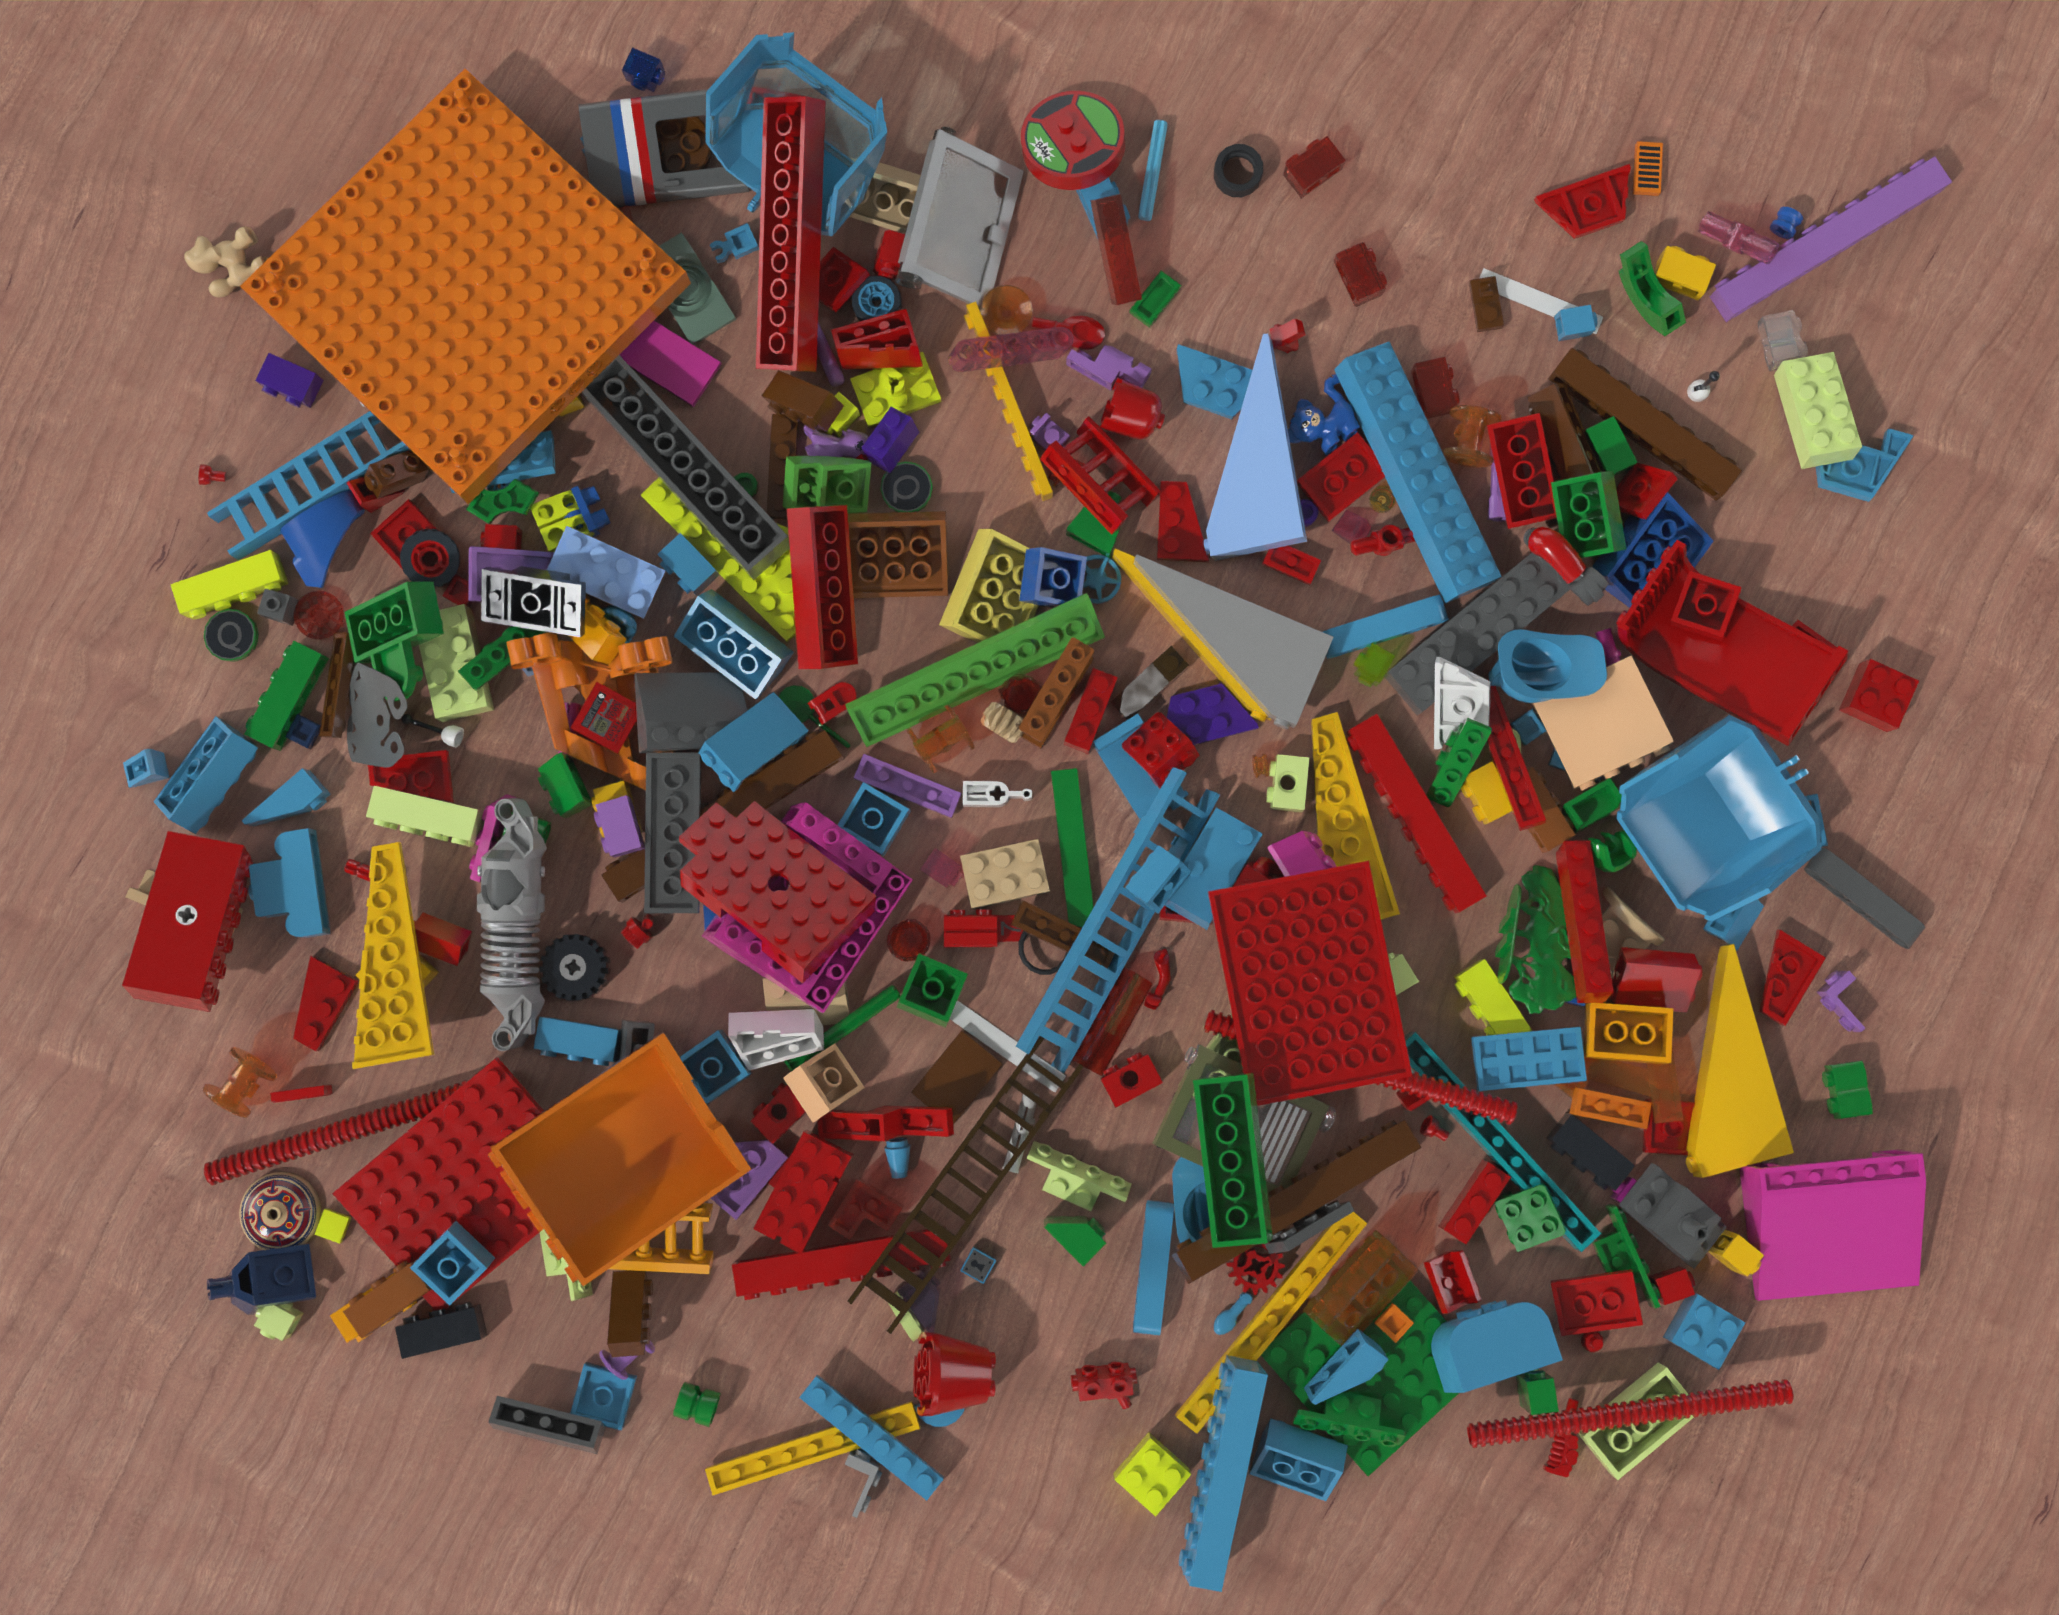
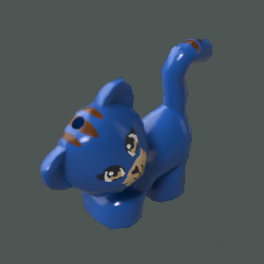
[1288,374,1360,455]

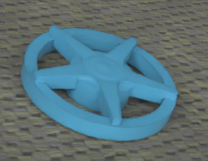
[1082,555,1121,604]

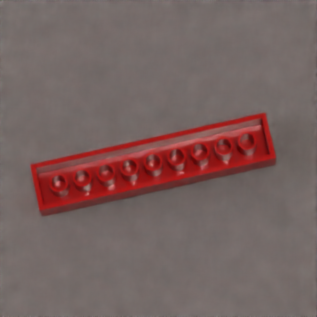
[756,96,826,372]

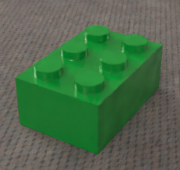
[1551,471,1627,558]

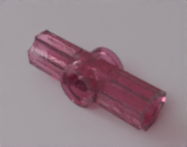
[1698,211,1780,264]

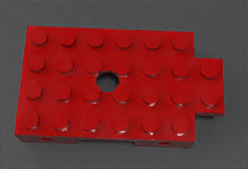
[679,801,876,983]

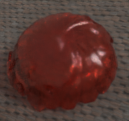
[887,919,931,962]

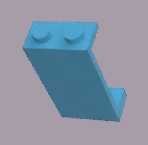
[699,692,809,792]
[1093,714,1188,820]

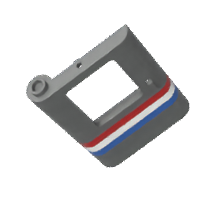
[579,89,749,208]

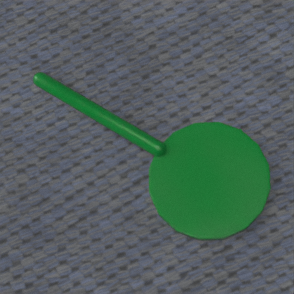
[778,685,850,748]

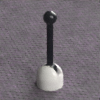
[1687,371,1720,402]
[401,714,464,748]

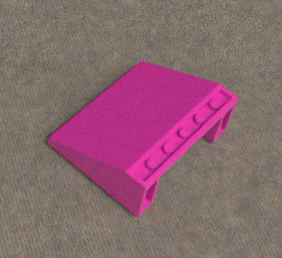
[702,802,913,1013]
[1739,1149,1926,1301]

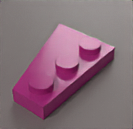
[469,794,517,882]

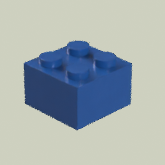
[1019,547,1087,608]

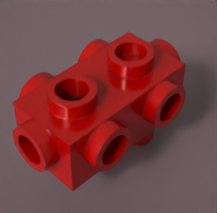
[1070,1361,1137,1409]

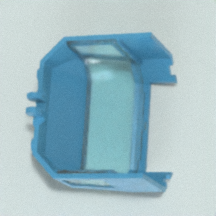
[706,32,887,236]

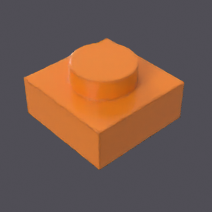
[1374,1303,1414,1343]

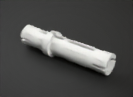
[1002,1093,1039,1173]

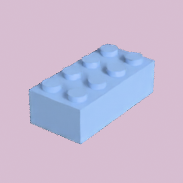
[547,526,665,619]

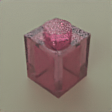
[920,848,963,889]

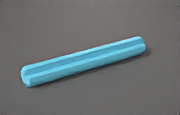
[1138,120,1168,221]

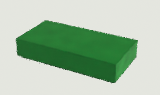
[1129,270,1182,328]

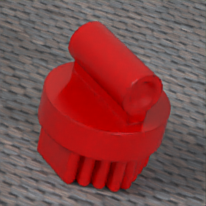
[621,914,654,949]

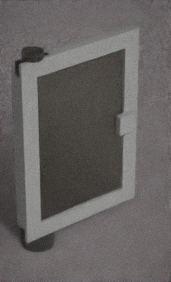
[896,127,1024,311]

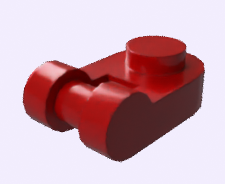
[807,682,856,725]

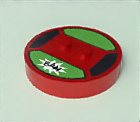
[1021,91,1125,190]

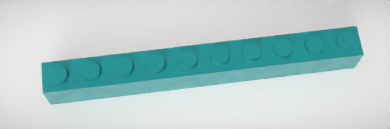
[1405,1032,1601,1252]

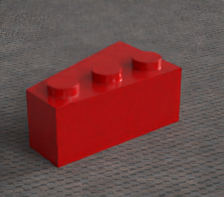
[831,309,923,369]

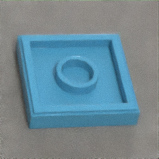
[570,1362,637,1430]

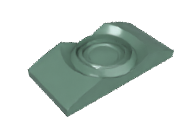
[659,232,736,345]

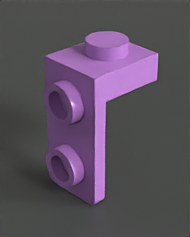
[1817,970,1865,1032]

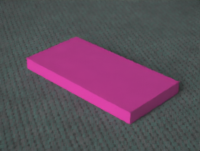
[619,321,722,407]

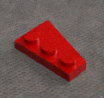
[1759,930,1826,1026]

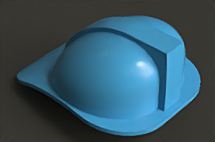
[1488,629,1607,703]
[1172,1150,1210,1243]

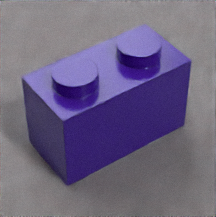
[255,353,324,408]
[862,407,919,473]

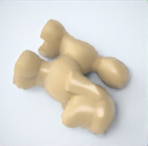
[184,226,268,298]

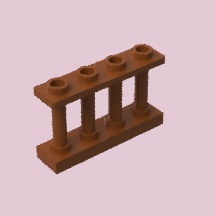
[1019,637,1094,749]

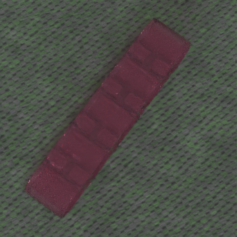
[948,327,1074,372]

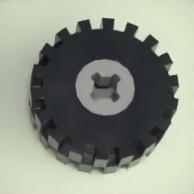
[539,934,611,1001]

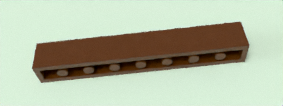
[1548,347,1742,501]

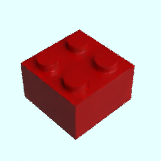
[1671,571,1742,642]
[1839,659,1919,732]

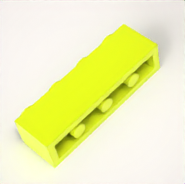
[170,550,288,620]
[1454,959,1532,1035]

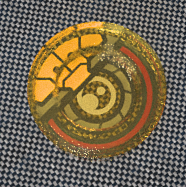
[1369,486,1396,513]

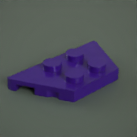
[1167,683,1259,745]

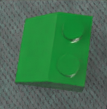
[538,752,593,818]
[897,954,968,1028]

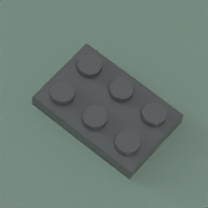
[1265,1200,1354,1254]

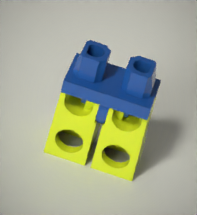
[531,486,611,552]

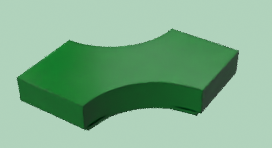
[466,478,539,524]

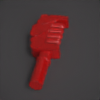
[1543,1398,1579,1477]

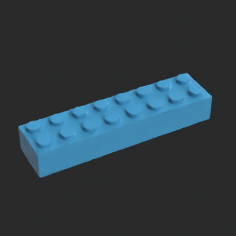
[1179,1355,1268,1592]

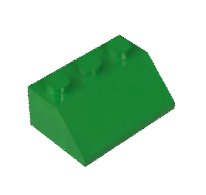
[1044,1216,1106,1267]

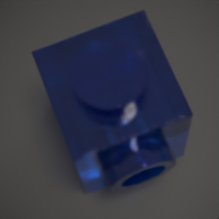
[622,47,665,92]

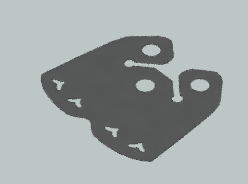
[347,662,407,767]

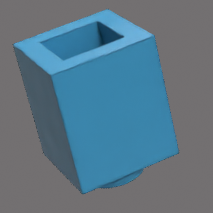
[1554,305,1598,341]

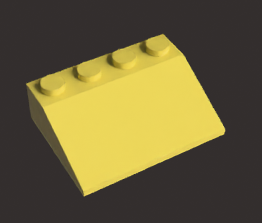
[939,529,1039,643]

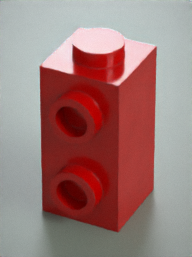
[414,912,472,966]

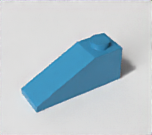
[242,768,330,827]
[1304,1329,1389,1405]

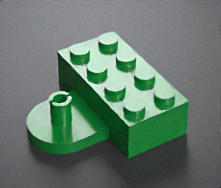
[344,582,444,701]

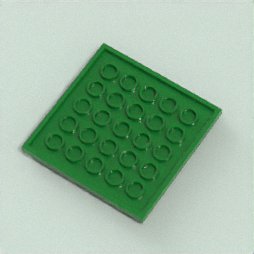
[1261,1244,1459,1476]

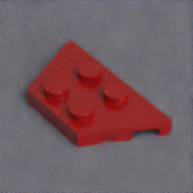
[1534,164,1631,239]

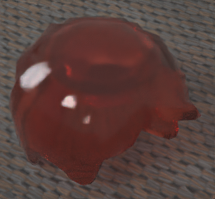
[998,674,1042,713]

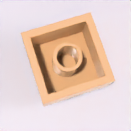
[783,1044,865,1122]

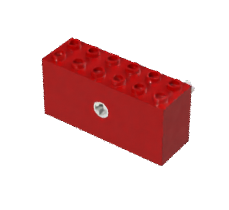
[122,831,255,1012]

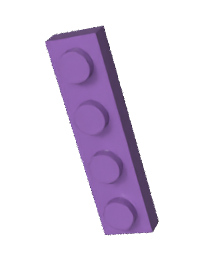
[854,754,962,818]

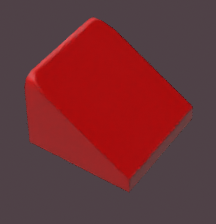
[1396,1090,1431,1111]

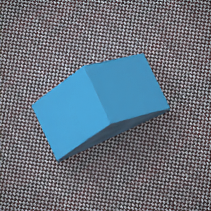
[123,749,170,788]

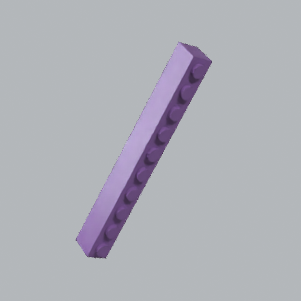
[1710,157,1952,322]

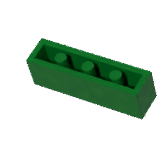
[244,641,330,751]

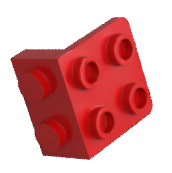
[1122,712,1200,789]

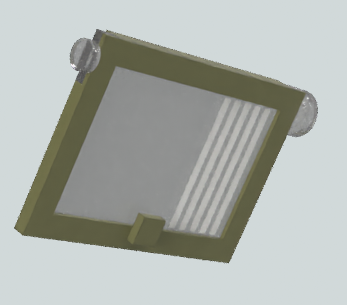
[1152,1044,1336,1198]

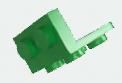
[1494,1184,1566,1252]

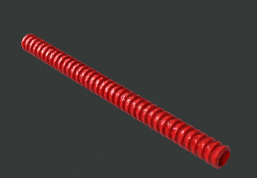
[1204,1009,1518,1125]
[204,1080,467,1186]
[1467,1379,1794,1448]

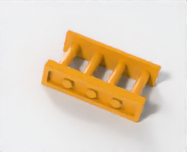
[609,1203,713,1274]

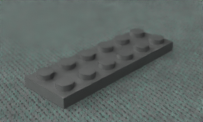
[644,752,701,913]

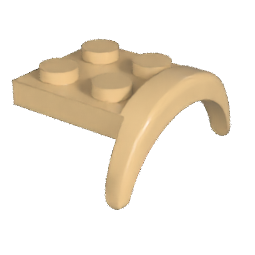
[1602,887,1665,978]

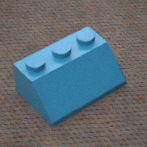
[1249,1418,1348,1501]

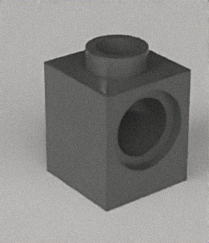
[257,589,300,626]

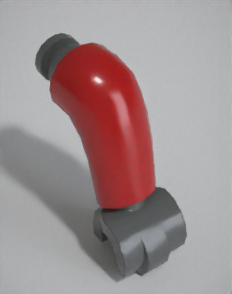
[1524,527,1608,606]

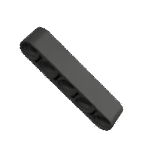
[1804,847,1925,949]

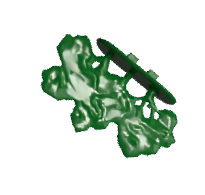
[1495,865,1577,1014]

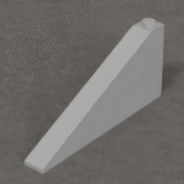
[1133,554,1333,729]

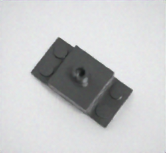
[1619,1163,1727,1269]

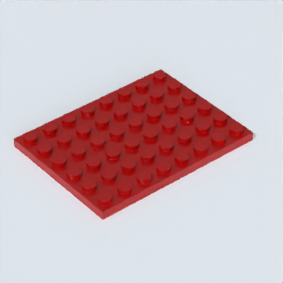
[1208,861,1412,1106]
[332,1057,544,1310]

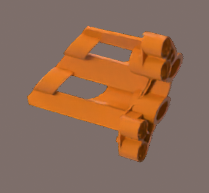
[506,632,676,790]

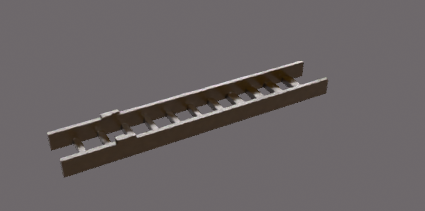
[847,1036,1084,1334]

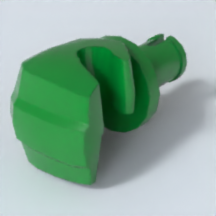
[1588,830,1637,872]

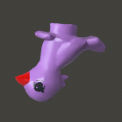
[804,425,869,460]

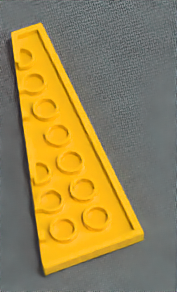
[1311,712,1400,920]
[352,842,435,1069]

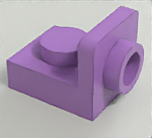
[1029,413,1070,451]

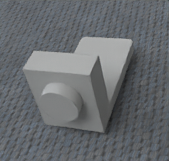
[845,1449,882,1518]

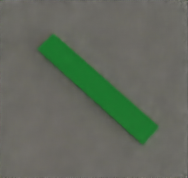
[1051,768,1093,927]

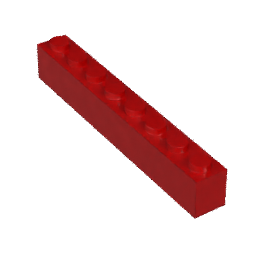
[1346,714,1487,913]
[731,1226,951,1300]

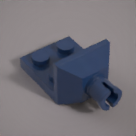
[207,1244,316,1315]

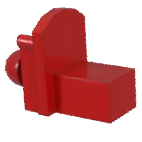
[1269,319,1306,354]

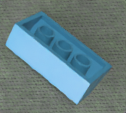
[674,589,794,700]
[153,716,258,834]

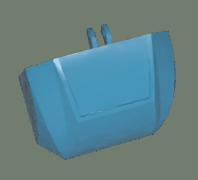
[1617,715,1821,921]

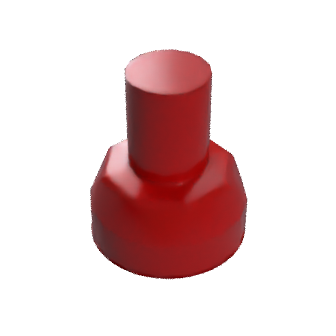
[198,464,226,485]
[1420,1115,1449,1141]
[1581,1331,1604,1353]

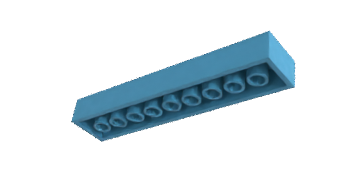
[1334,341,1502,604]

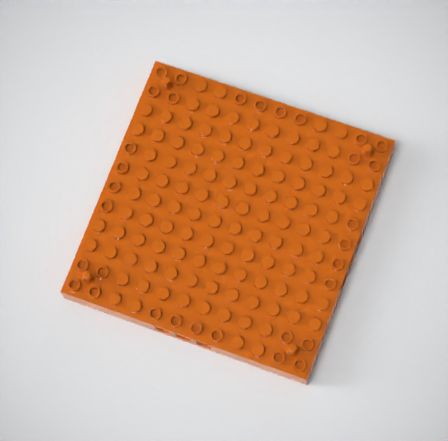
[240,69,691,504]

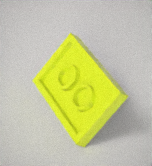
[850,352,942,428]

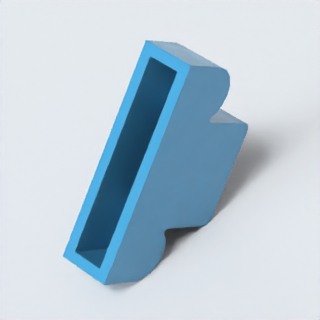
[248,828,331,938]

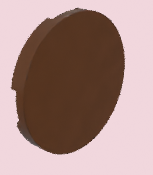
[656,116,712,173]

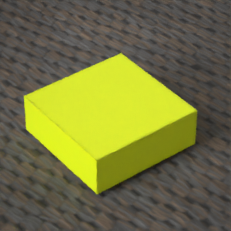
[314,1208,352,1244]

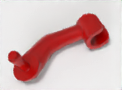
[1144,949,1171,1010]

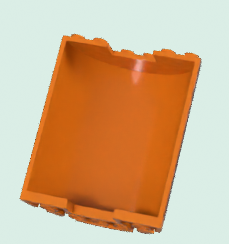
[488,1033,752,1286]

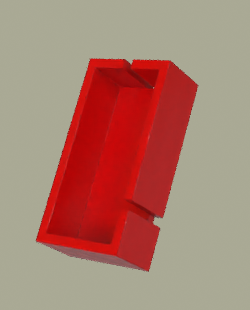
[753,1130,854,1254]

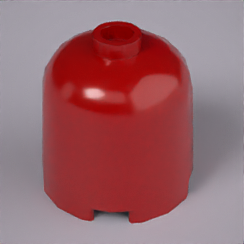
[1100,377,1165,440]

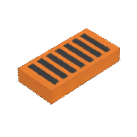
[1633,141,1663,196]

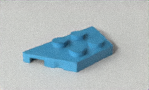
[1176,344,1252,419]

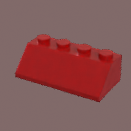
[1487,413,1557,529]

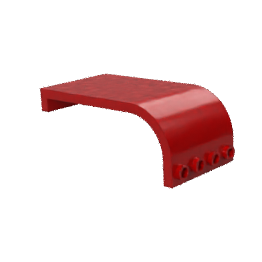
[1616,540,1848,746]

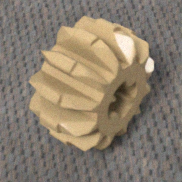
[980,702,1024,743]

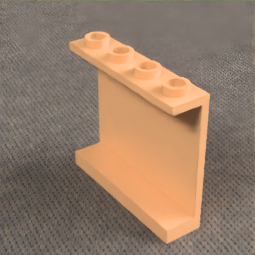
[1532,656,1674,791]

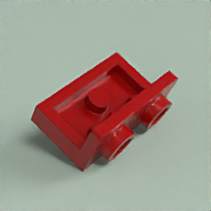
[1423,1250,1482,1314]

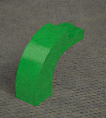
[1618,241,1686,337]

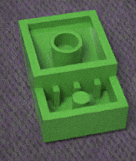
[783,456,871,513]

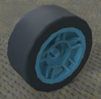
[852,276,902,321]

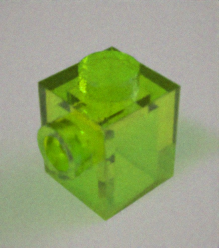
[1353,643,1395,687]

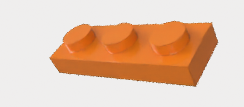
[1569,1087,1652,1129]

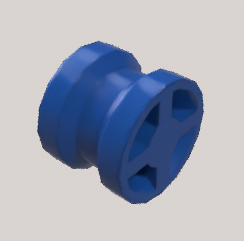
[1770,207,1804,239]

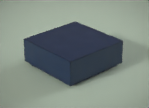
[285,714,321,750]

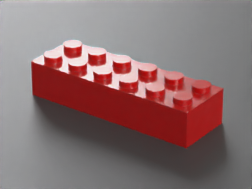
[787,505,858,669]

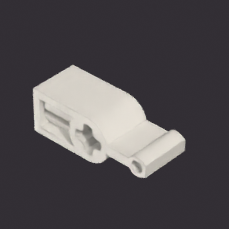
[963,781,1032,807]

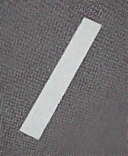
[1480,268,1603,334]
[950,1000,1066,1092]

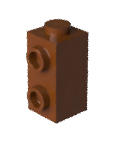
[364,450,429,499]

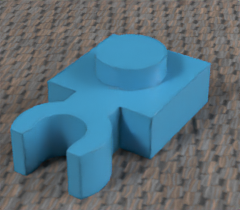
[710,223,759,263]

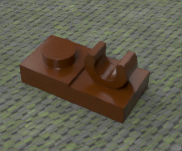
[1469,276,1504,333]

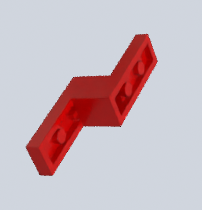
[817,1105,954,1141]

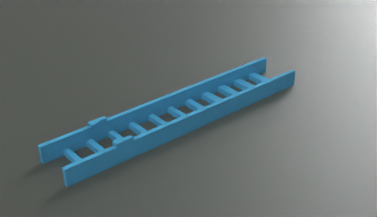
[207,411,410,561]
[1016,767,1220,1073]

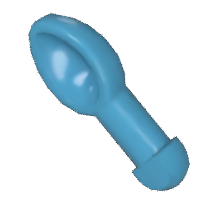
[1214,1292,1253,1335]

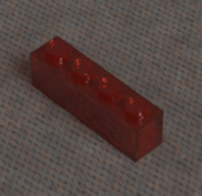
[1090,194,1142,305]

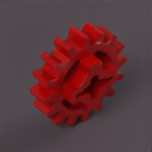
[1226,1244,1285,1295]

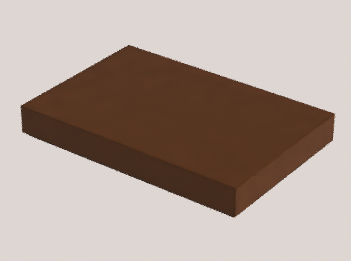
[911,1030,1002,1125]

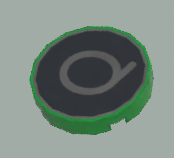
[880,462,933,512]
[204,609,259,662]

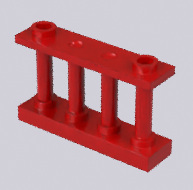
[1040,416,1160,535]

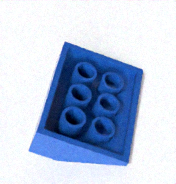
[1592,492,1714,608]

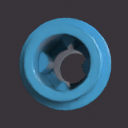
[884,1137,911,1179]

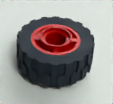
[400,529,460,587]

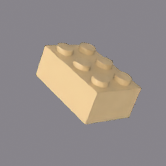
[960,839,1050,909]

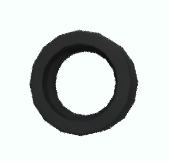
[1214,144,1263,198]

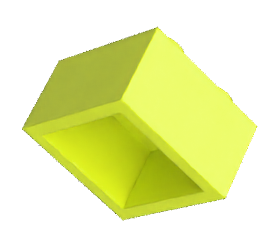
[1113,1432,1191,1517]

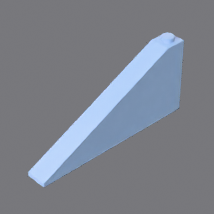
[1204,333,1307,561]

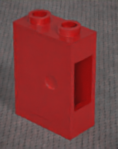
[1610,947,1703,1013]

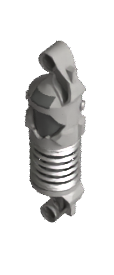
[477,798,547,1051]

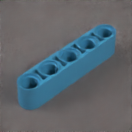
[1323,595,1449,659]
[1133,1200,1174,1336]

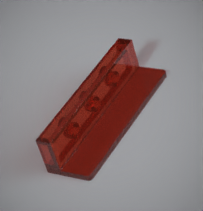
[1072,967,1153,1076]

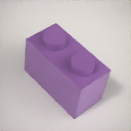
[594,795,645,858]

